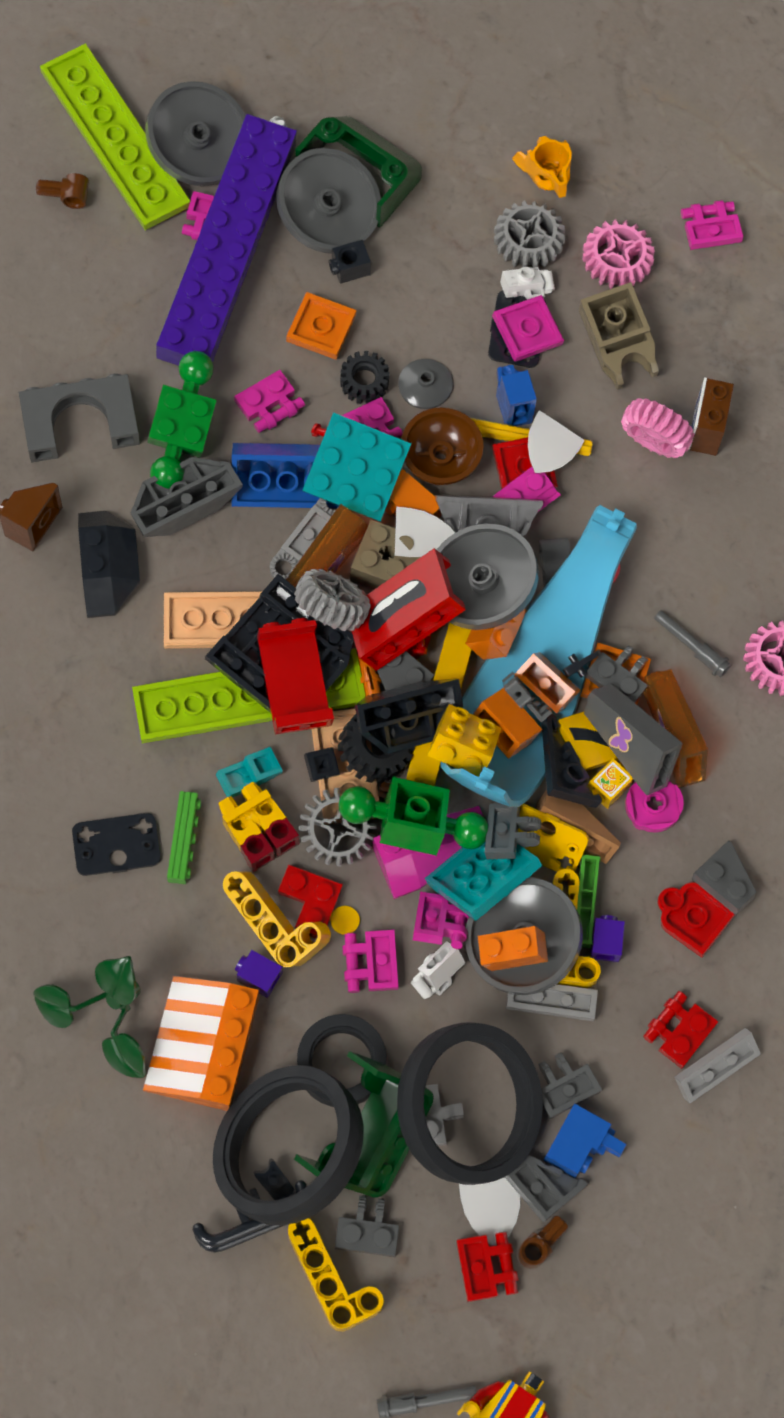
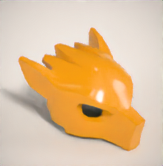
[512,136,572,198]

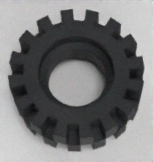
[340,351,389,404]

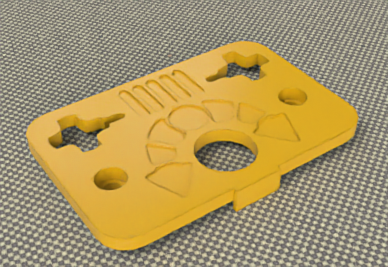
[518,803,589,872]

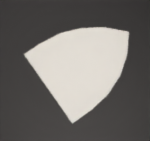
[528,410,584,473]
[395,507,455,557]
[459,1178,520,1246]

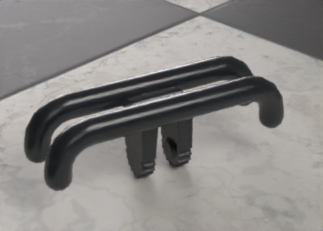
[192,1180,307,1253]

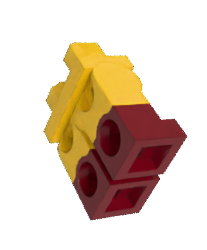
[218,782,300,873]

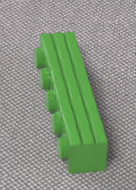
[167,791,201,884]
[577,854,600,949]

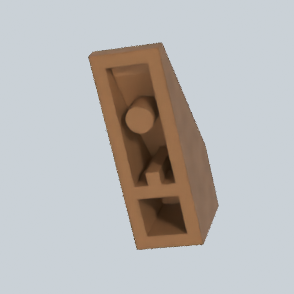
[535,789,621,864]

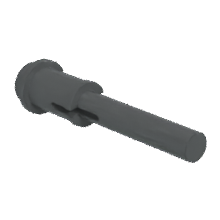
[654,610,731,677]
[377,1386,476,1418]

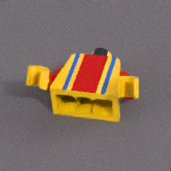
[457,1372,549,1418]

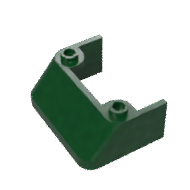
[295,116,422,228]
[294,1051,434,1198]

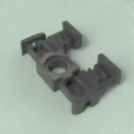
[502,671,552,722]

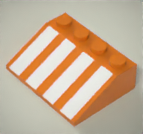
[143,976,259,1111]

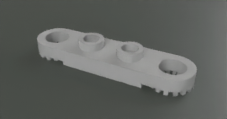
[270,498,347,582]

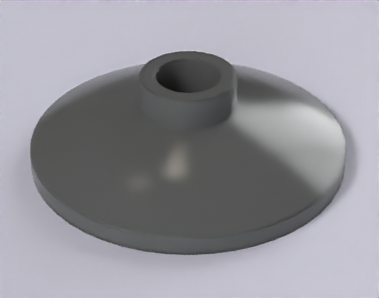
[398,359,453,409]

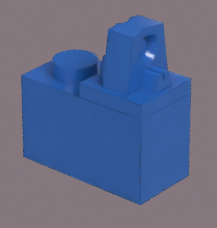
[496,365,537,426]
[543,1103,626,1178]

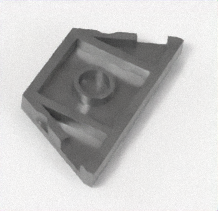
[435,495,543,536]

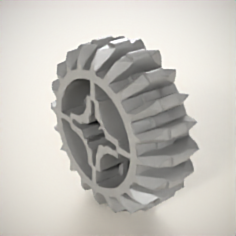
[494,200,566,268]
[294,569,371,631]
[298,788,377,866]

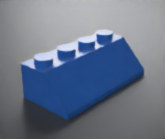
[232,443,341,509]

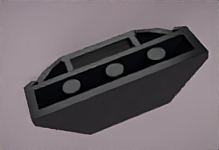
[78,511,140,618]
[355,678,463,754]

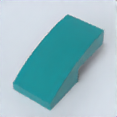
[216,747,283,798]

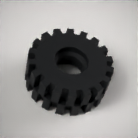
[338,714,415,783]

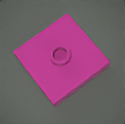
[492,295,564,362]

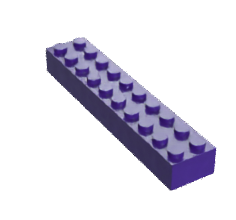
[156,114,297,366]

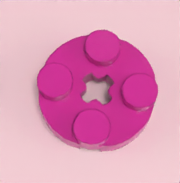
[625,781,684,833]

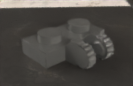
[585,645,648,703]
[485,803,541,859]
[538,1053,602,1120]
[335,1196,399,1257]

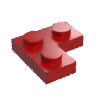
[278,865,343,938]

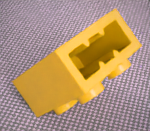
[428,704,501,777]

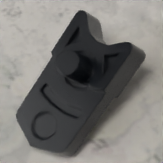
[562,649,602,678]
[254,1158,295,1200]

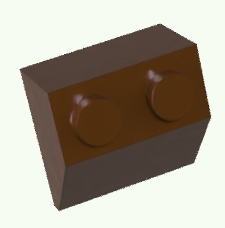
[0,483,63,551]

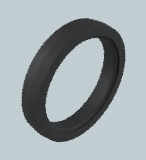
[397,1022,543,1185]
[213,1065,364,1225]

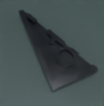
[541,709,602,808]

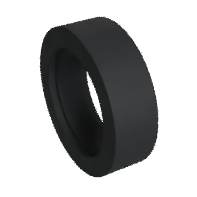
[297,1014,387,1107]

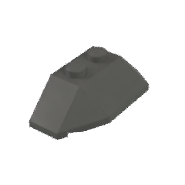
[131,457,243,537]

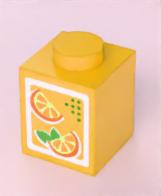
[588,759,633,809]

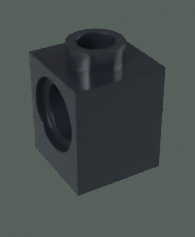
[329,239,371,284]

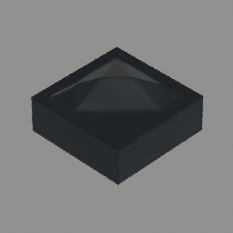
[304,747,340,782]

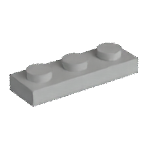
[506,984,598,1021]
[674,1028,761,1103]

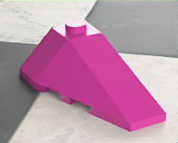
[372,806,484,899]

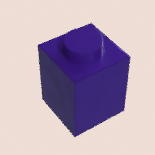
[590,915,625,962]
[235,950,283,999]

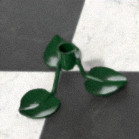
[33,956,147,1078]

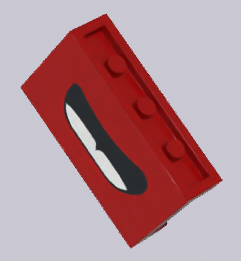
[352,548,466,671]

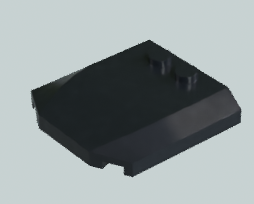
[205,574,354,713]

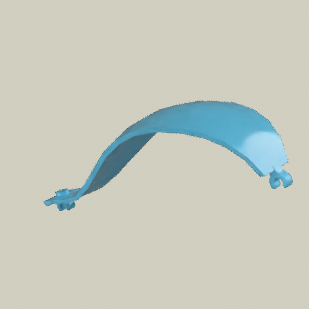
[441,505,637,807]

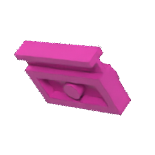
[492,466,561,513]

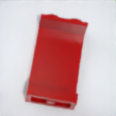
[257,618,334,735]

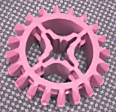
[582,219,655,289]
[621,398,694,458]
[743,621,784,697]

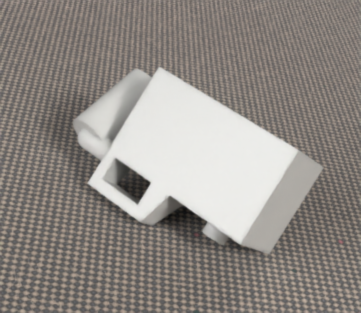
[500,267,555,300]
[411,941,465,999]

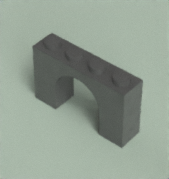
[19,374,140,463]

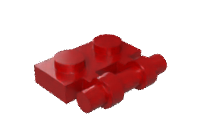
[643,991,718,1069]
[456,1232,519,1303]

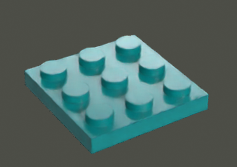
[302,412,411,522]
[425,842,542,921]

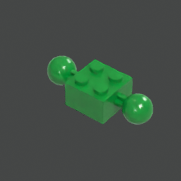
[147,351,216,489]
[338,777,488,856]

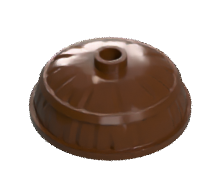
[401,407,483,485]

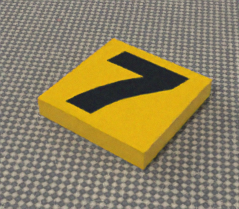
[558,712,619,771]

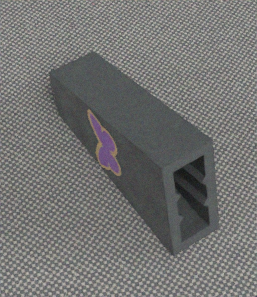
[584,683,683,796]

